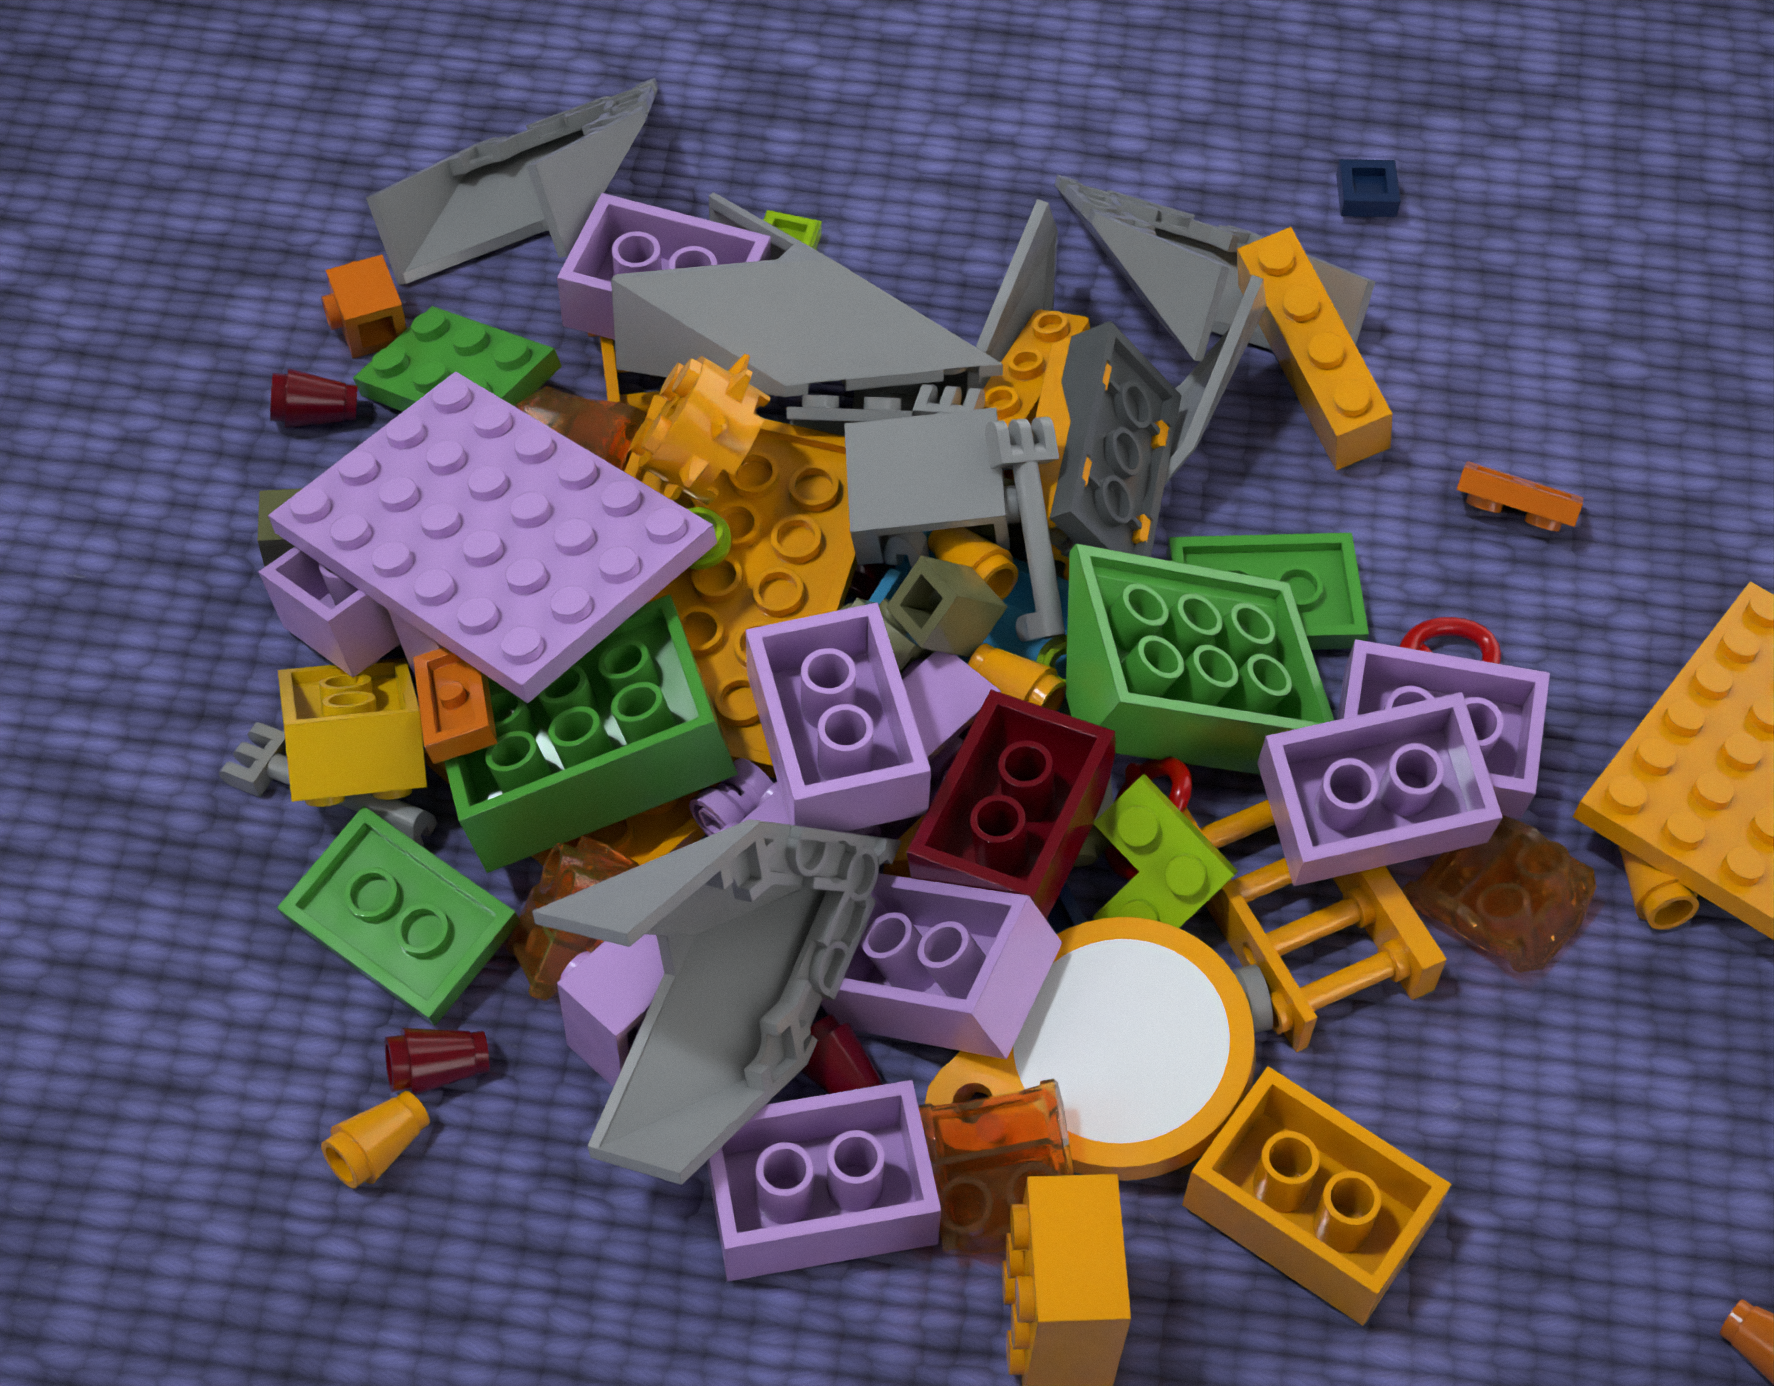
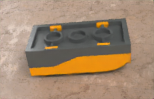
[1035,321,1182,581]

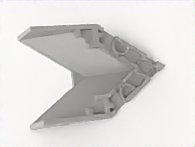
[366,78,658,285]
[1054,174,1376,361]
[611,192,1003,397]
[532,819,902,1185]

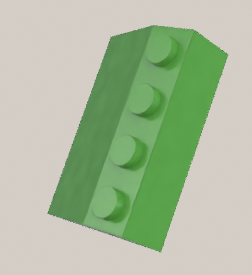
[1066,544,1335,775]
[444,594,738,873]

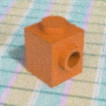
[321,254,407,359]

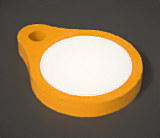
[924,917,1256,1181]

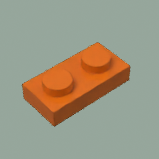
[1456,461,1584,532]
[413,647,498,764]

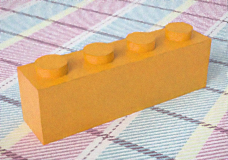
[1237,227,1393,470]

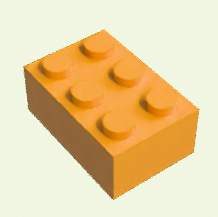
[1182,1066,1451,1326]
[1002,1174,1131,1386]

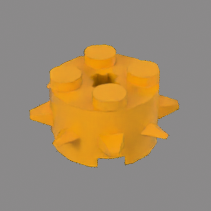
[629,354,770,505]

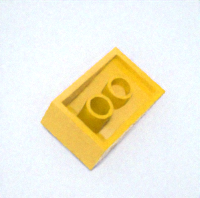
[278,658,427,807]

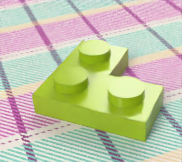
[1093,774,1238,928]

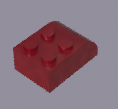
[906,690,1116,920]

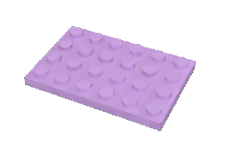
[268,371,718,703]

